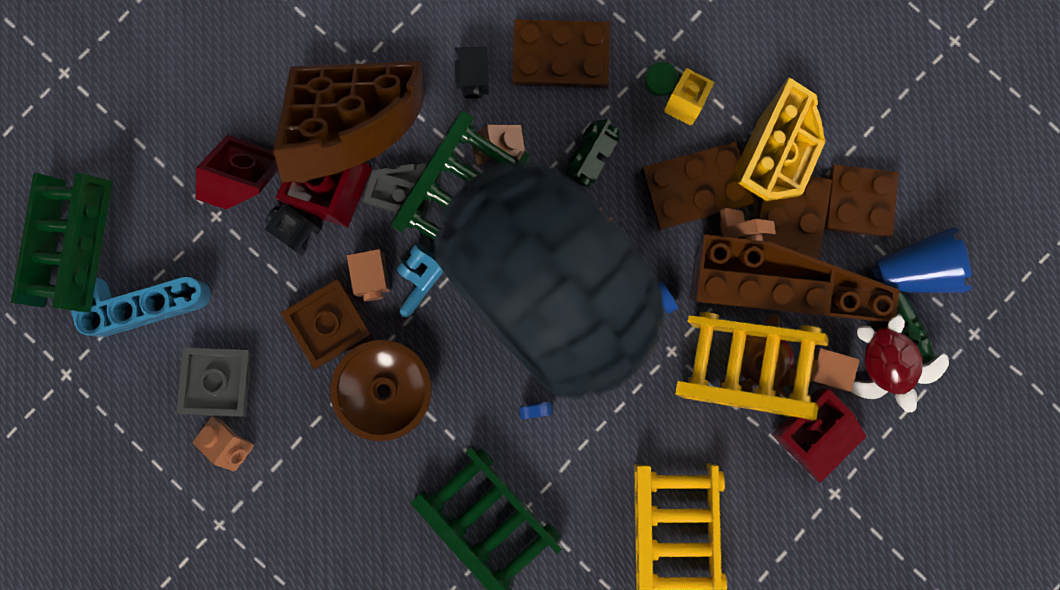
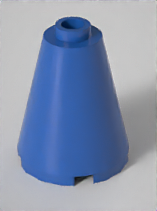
[871,227,972,293]

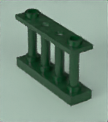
[390,111,530,240]
[11,173,112,313]
[410,446,562,590]

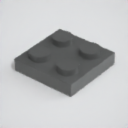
[176,347,252,417]

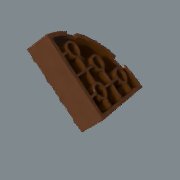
[273,61,425,183]

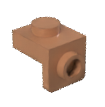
[472,125,525,165]
[720,208,776,241]
[192,416,254,471]

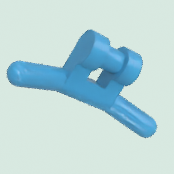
[396,243,443,317]

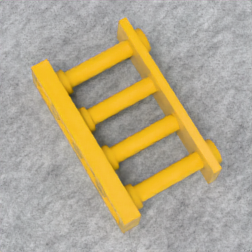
[675,312,829,420]
[634,463,727,590]

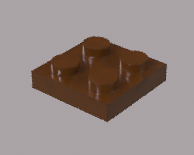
[824,164,899,238]
[281,279,373,370]

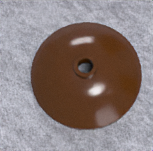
[330,340,432,441]

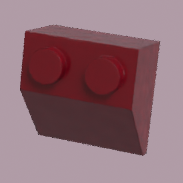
[276,162,372,228]

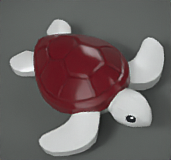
[851,314,949,413]

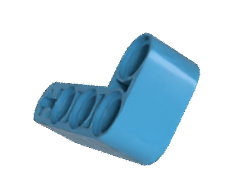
[71,277,211,337]

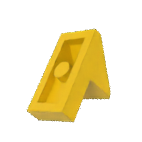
[664,68,715,125]

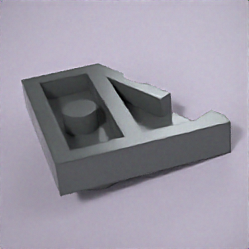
[363,163,442,219]

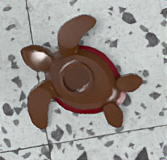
[720,314,820,415]

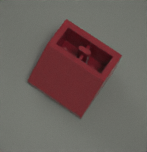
[772,389,867,483]

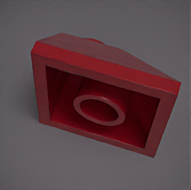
[195,135,278,210]

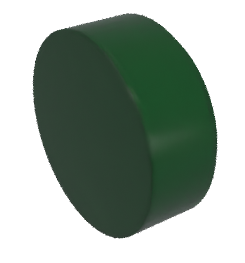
[645,62,678,97]

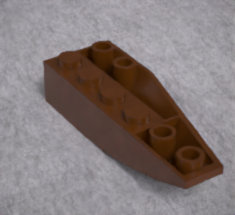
[690,235,900,322]

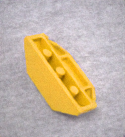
[735,77,825,201]

